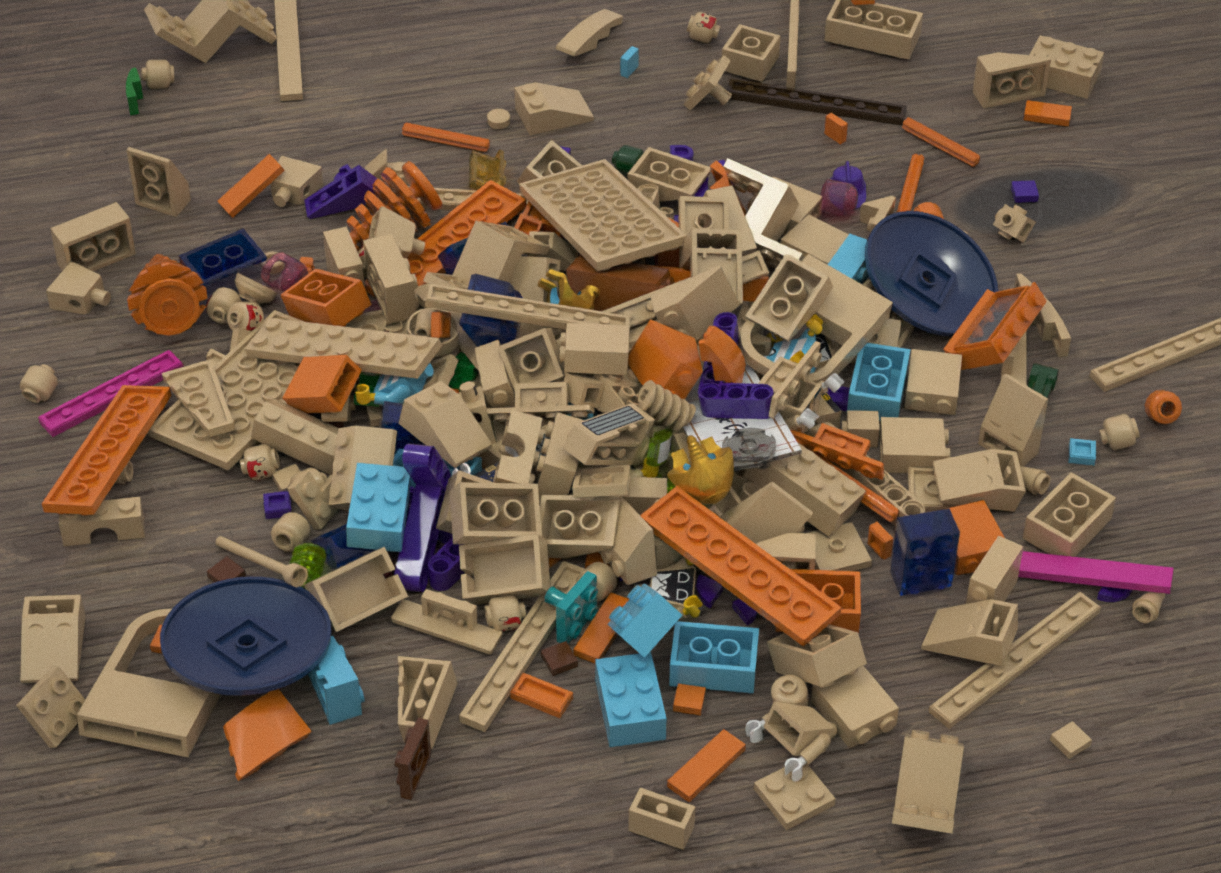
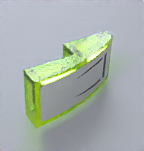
[646,429,672,467]

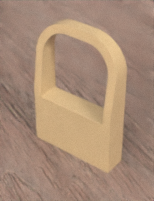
[739,254,893,383]
[77,609,220,757]

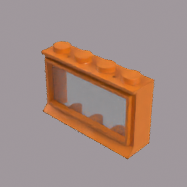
[943,282,1047,370]

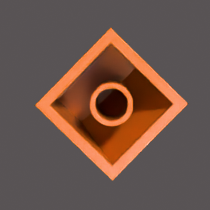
[628,319,703,399]

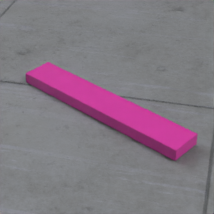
[38,350,183,437]
[1018,551,1174,594]

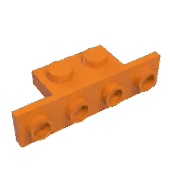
[790,423,884,480]

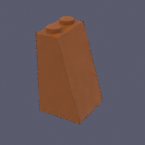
[566,255,675,311]

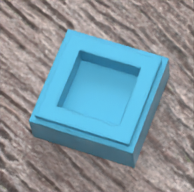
[620,46,639,78]
[1068,438,1096,466]

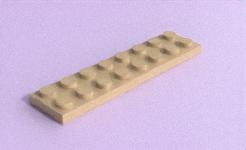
[244,318,442,379]

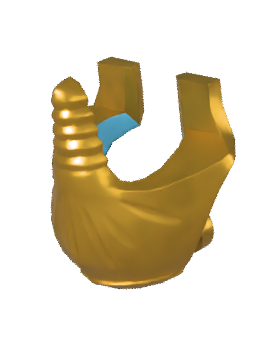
[537,269,600,310]
[667,435,734,504]

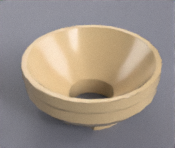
[234,273,278,305]

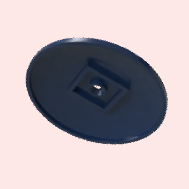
[865,211,998,337]
[160,576,331,695]

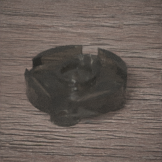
[722,428,776,470]

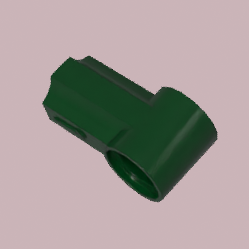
[1028,363,1059,398]

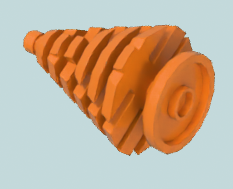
[347,161,443,252]
[127,254,208,336]

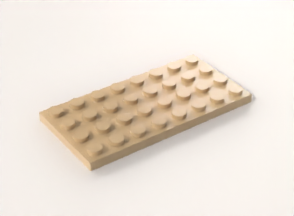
[519,159,687,271]
[148,310,304,470]

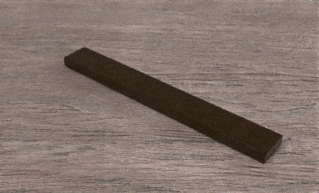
[727,79,907,126]

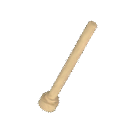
[216,536,308,587]

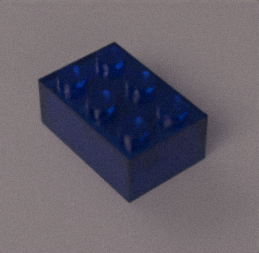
[890,508,960,596]

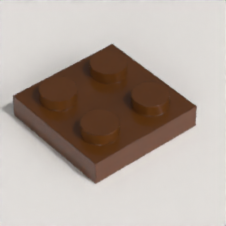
[395,718,431,800]

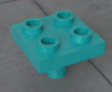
[544,571,598,643]

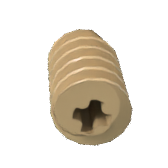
[638,380,696,432]

